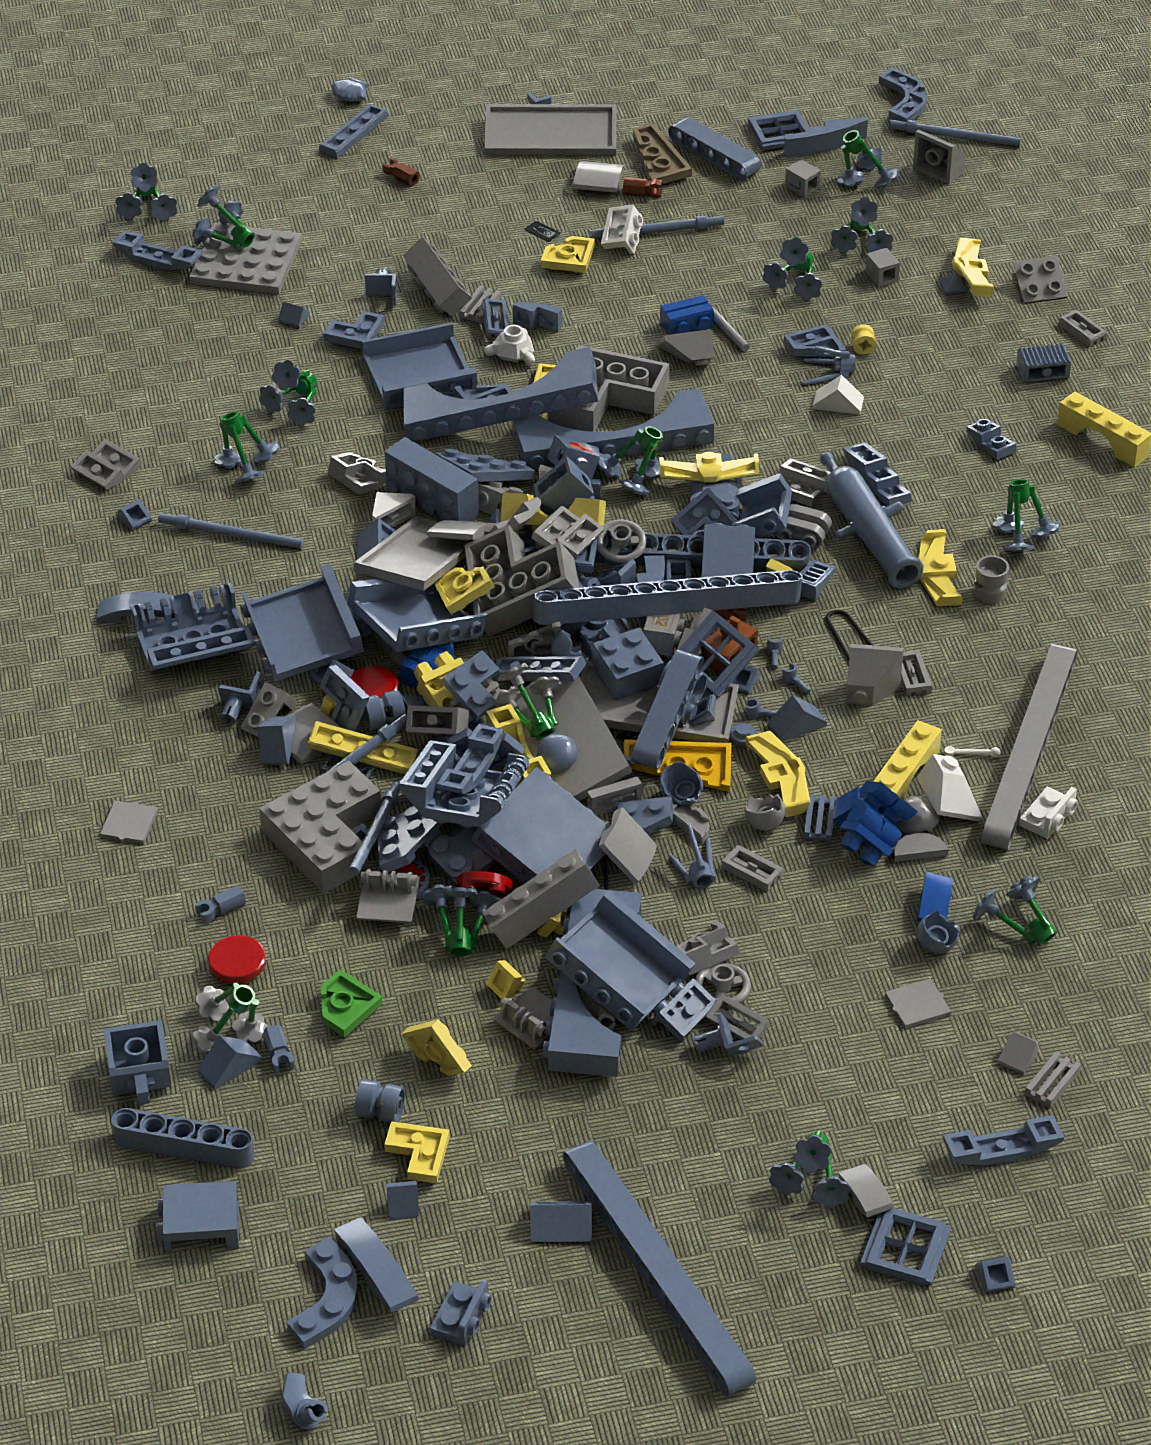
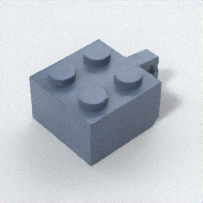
[591,624,664,700]
[104,1020,172,1105]

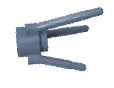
[801,346,855,386]
[670,824,716,889]

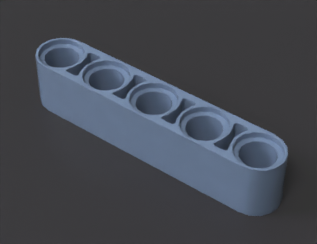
[668,117,761,180]
[631,650,703,770]
[111,1108,255,1168]

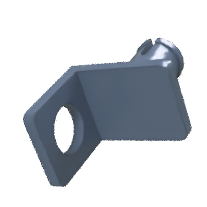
[365,267,397,306]
[218,671,264,725]
[694,1012,763,1056]

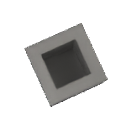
[785,159,821,198]
[865,248,900,287]

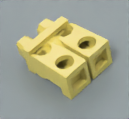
[414,651,464,708]

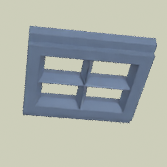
[748,110,808,150]
[672,610,760,697]
[860,1208,952,1286]

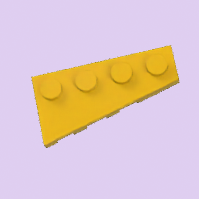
[624,740,731,792]

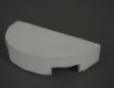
[673,804,710,844]
[894,833,949,862]

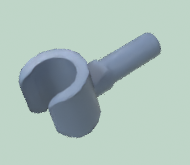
[767,636,783,669]
[781,663,811,695]
[745,698,776,719]

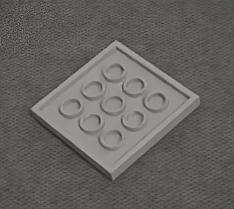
[189,223,302,295]

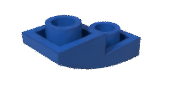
[917,872,953,922]

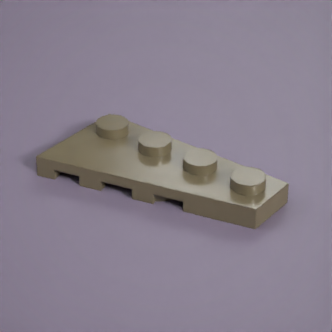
[633,123,692,184]

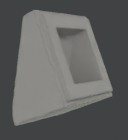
[998,1031,1038,1075]

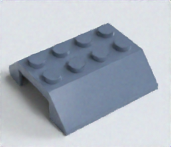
[130,583,255,672]
[399,740,529,828]

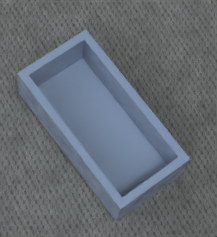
[384,437,479,522]

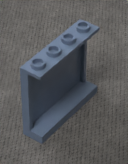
[362,323,477,410]
[240,563,364,682]
[347,578,487,652]
[471,767,610,884]
[544,890,696,1031]

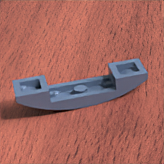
[112,230,203,270]
[96,592,198,623]
[437,724,504,794]
[942,1115,1064,1165]

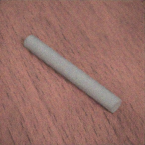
[712,306,750,352]

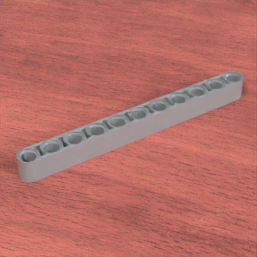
[981,644,1077,850]

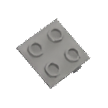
[1012,256,1068,303]
[356,869,420,923]
[493,987,553,1050]

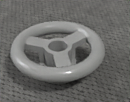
[597,519,646,563]
[695,963,751,1008]

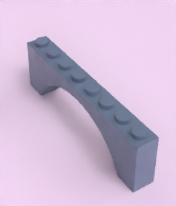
[404,347,598,442]
[512,388,714,469]
[543,889,642,1077]

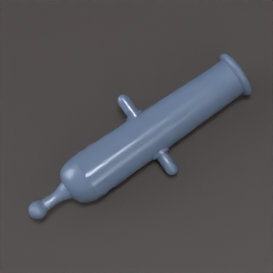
[820,452,924,589]

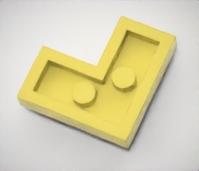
[385,1121,450,1184]

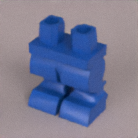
[840,781,917,866]

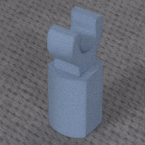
[195,885,246,923]
[263,1024,295,1074]

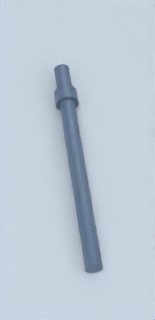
[889,120,1021,147]
[589,216,724,239]
[158,513,304,549]
[325,714,407,773]
[348,782,400,876]

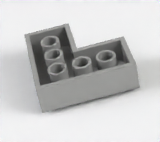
[548,345,669,432]
[465,525,579,637]
[259,761,381,894]

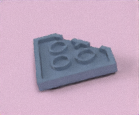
[435,449,535,482]
[377,806,443,872]

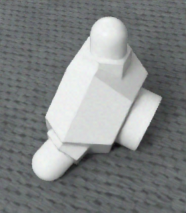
[484,325,535,365]

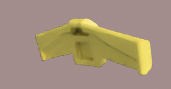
[952,238,994,297]
[659,452,759,483]
[918,529,963,607]
[745,731,811,817]

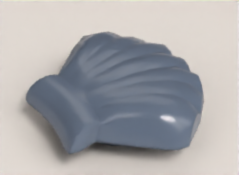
[332,77,370,102]

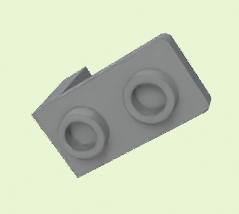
[241,682,298,737]

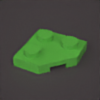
[321,969,383,1038]

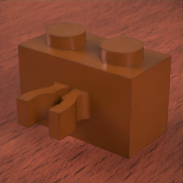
[700,616,758,673]

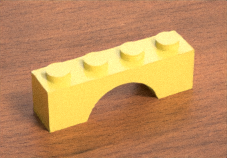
[1057,392,1151,468]
[500,492,606,530]
[486,704,552,786]
[874,720,942,801]

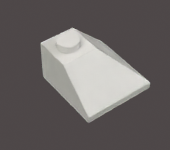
[917,754,982,822]

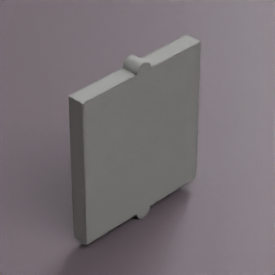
[100,801,158,844]
[885,978,951,1029]

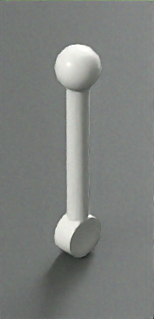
[944,746,1001,758]

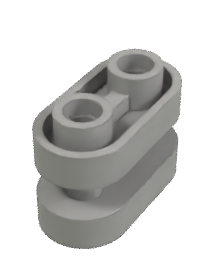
[775,504,832,549]

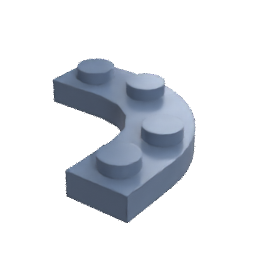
[879,67,927,122]
[286,1236,358,1349]

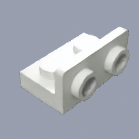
[601,205,643,254]
[1019,786,1078,839]

